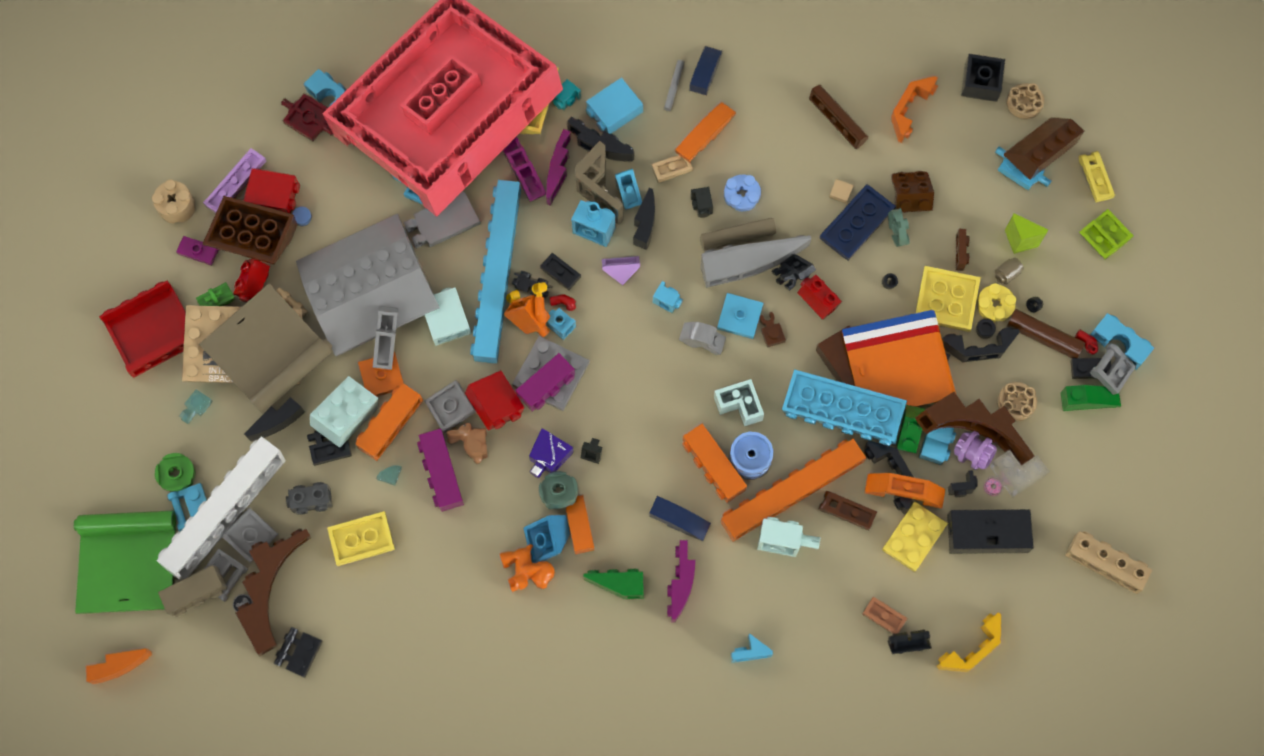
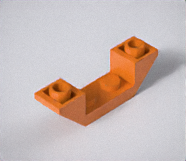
[891,76,938,143]
[864,473,945,509]

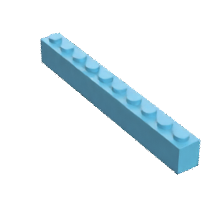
[470,180,521,364]

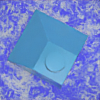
[524,515,570,563]

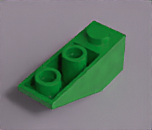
[583,569,644,599]

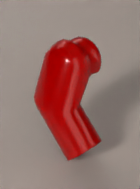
[549,294,576,311]

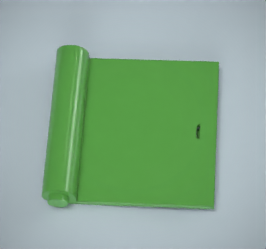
[74,510,176,614]

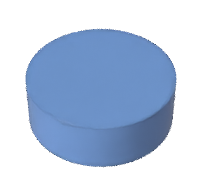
[292,207,312,226]

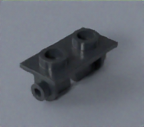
[512,270,553,299]
[887,629,932,654]

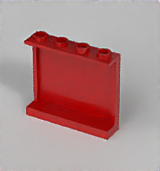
[99,280,186,378]

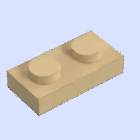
[652,155,693,183]

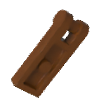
[818,491,877,531]

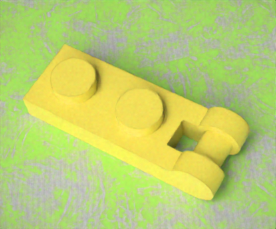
[1079,151,1115,202]

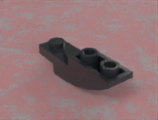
[567,116,634,162]

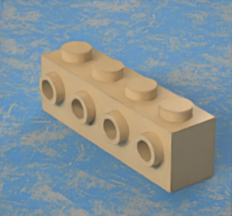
[1065,531,1152,594]

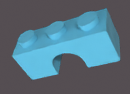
[303,69,346,106]
[1090,313,1154,370]

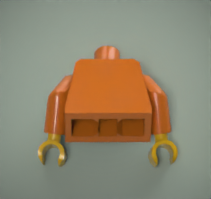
[503,282,550,337]

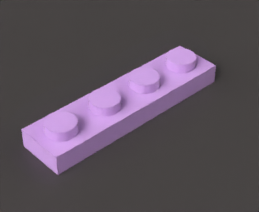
[203,148,266,213]

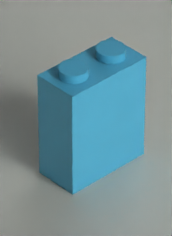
[586,77,643,134]

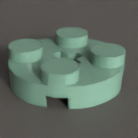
[888,208,910,247]
[538,471,578,509]

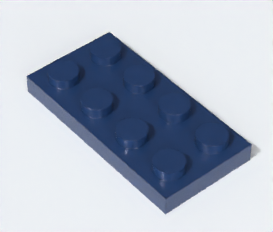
[819,184,896,261]

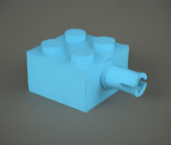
[571,200,616,247]

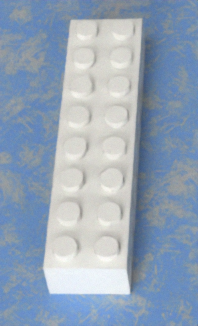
[157,437,286,581]

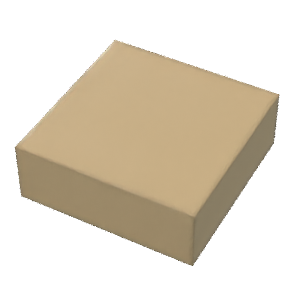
[829,179,853,204]

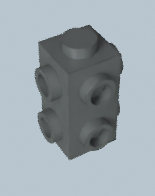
[286,482,333,515]

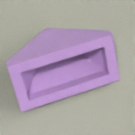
[602,256,640,285]

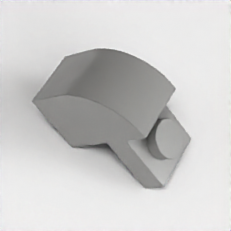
[679,322,726,355]

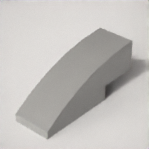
[373,306,398,370]

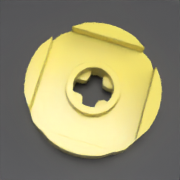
[977,283,1016,322]

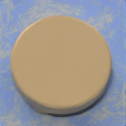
[1007,83,1044,119]
[997,382,1037,421]

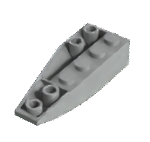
[700,235,811,288]

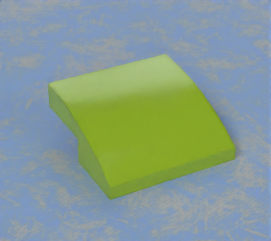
[1079,209,1134,259]

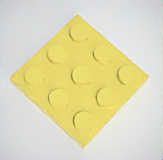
[915,266,981,332]

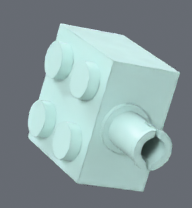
[757,517,821,557]

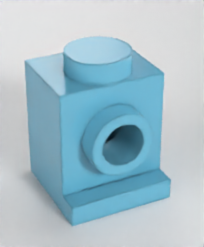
[653,281,683,313]
[546,308,576,340]

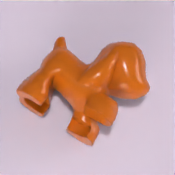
[499,544,555,592]

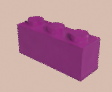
[516,353,575,412]

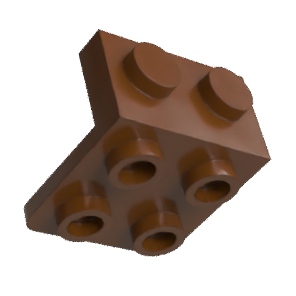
[891,171,934,213]

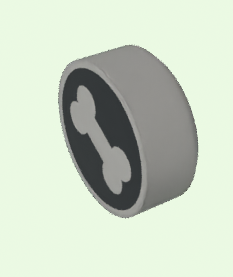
[233,594,253,612]

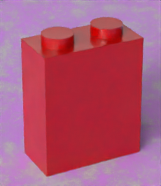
[243,168,300,214]
[465,370,525,431]

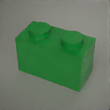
[897,405,925,453]

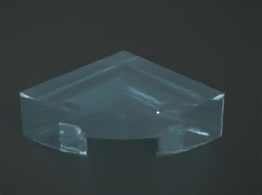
[376,465,402,486]

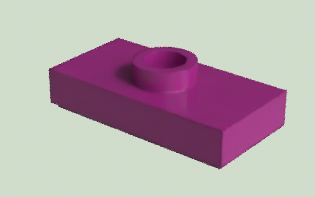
[176,236,219,266]

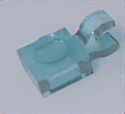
[179,389,213,424]

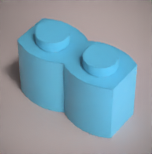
[919,428,956,465]

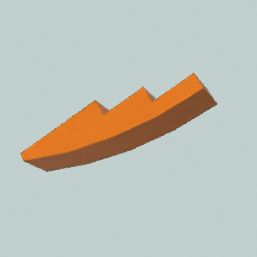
[675,102,736,163]

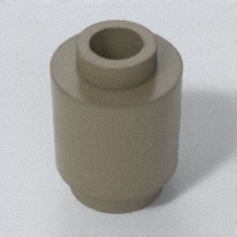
[995,257,1024,284]

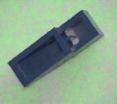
[689,46,722,96]
[649,496,711,541]

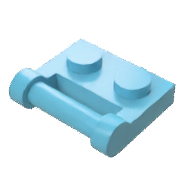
[167,483,207,532]

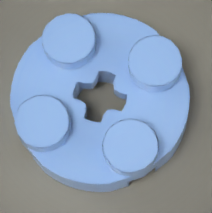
[724,175,761,212]

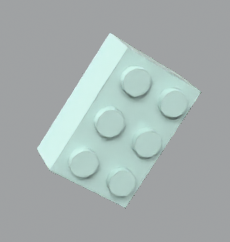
[310,376,378,448]

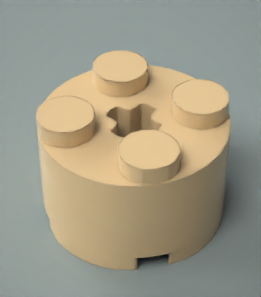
[152,179,195,224]

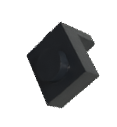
[948,470,978,498]

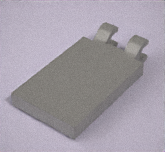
[404,191,480,248]

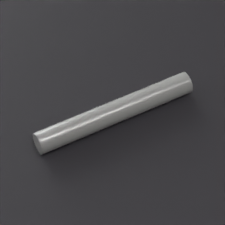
[664,60,684,111]

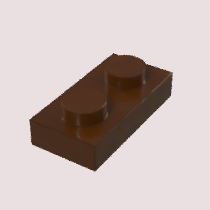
[956,229,970,271]

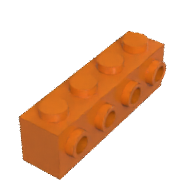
[355,383,423,462]
[682,423,747,503]

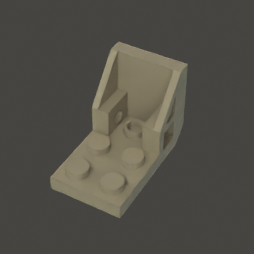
[575,141,623,225]

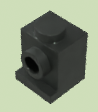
[690,187,713,218]

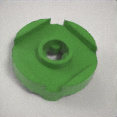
[155,453,195,492]

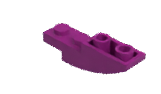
[667,540,696,623]

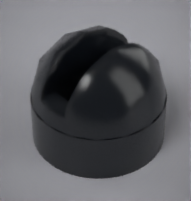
[882,273,898,289]
[1026,297,1044,313]

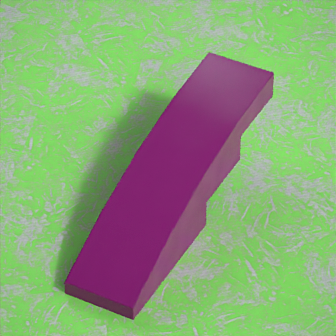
[546,129,571,206]
[503,136,546,202]

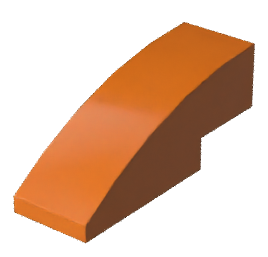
[566,495,595,554]
[86,648,152,684]

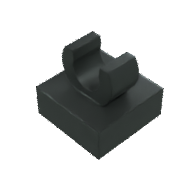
[581,438,603,464]

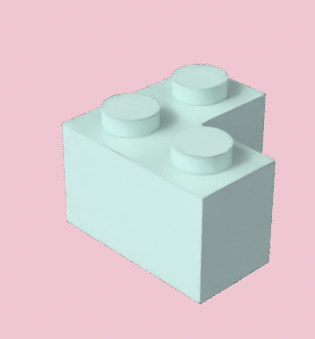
[714,379,764,427]

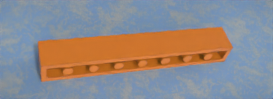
[720,439,866,542]

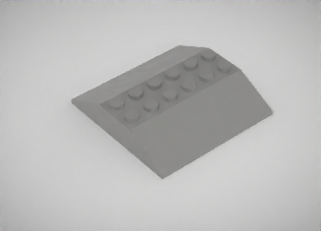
[296,214,439,356]

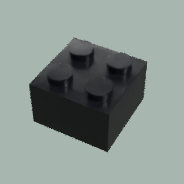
[961,54,1005,102]

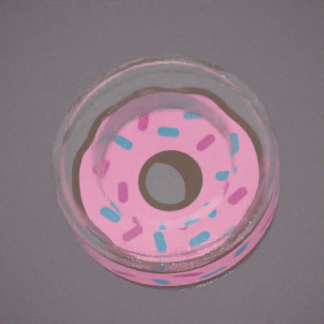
[983,476,1004,496]

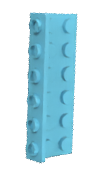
[782,369,907,446]

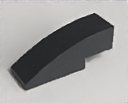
[633,187,655,250]
[244,397,305,441]

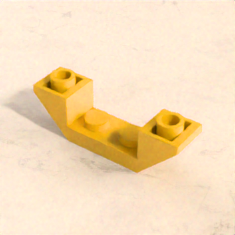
[936,612,1001,672]

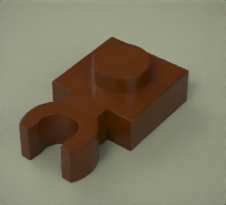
[760,312,786,348]

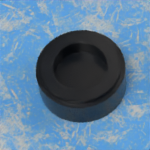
[976,319,996,339]

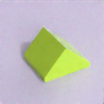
[1005,213,1048,254]

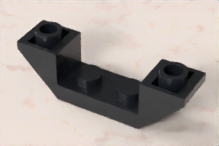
[942,327,1019,362]
[864,441,913,514]

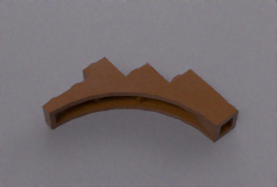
[915,392,1035,467]
[235,529,311,657]

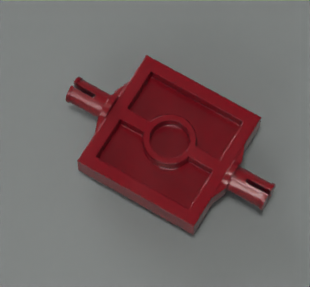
[281,93,334,142]

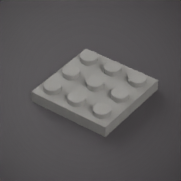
[512,336,590,411]

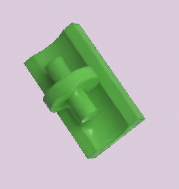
[196,282,235,306]

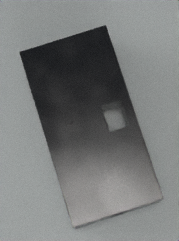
[947,509,1034,554]

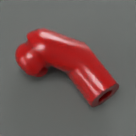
[1075,329,1099,355]

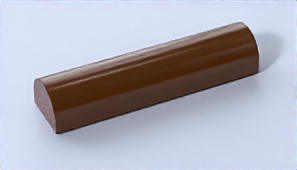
[809,84,869,149]
[1006,308,1085,358]

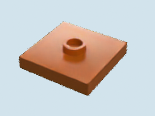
[358,352,404,397]

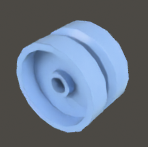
[729,431,773,480]

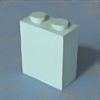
[425,287,471,346]

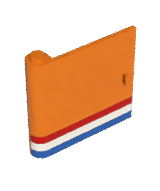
[842,310,956,407]

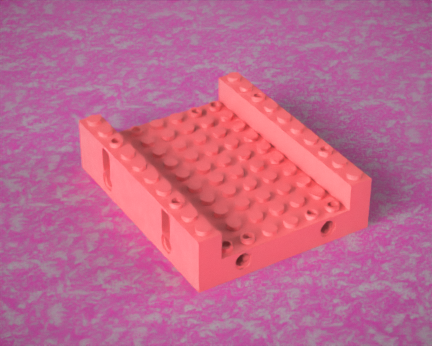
[323,0,563,217]

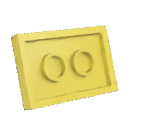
[882,502,948,572]
[327,511,395,566]

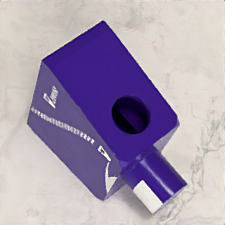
[529,428,574,478]

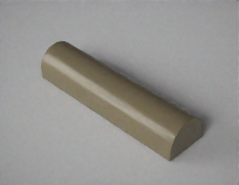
[700,218,776,251]

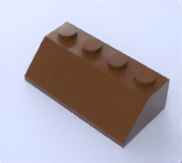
[1004,117,1085,180]

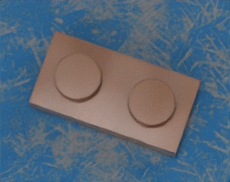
[862,597,908,634]

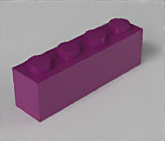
[417,428,464,512]

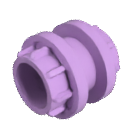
[954,431,997,470]

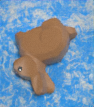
[446,423,488,464]

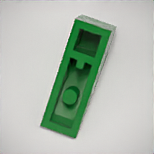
[1060,385,1121,411]

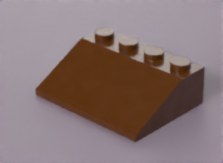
[203,196,298,265]

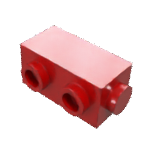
[233,259,270,303]
[797,275,842,320]

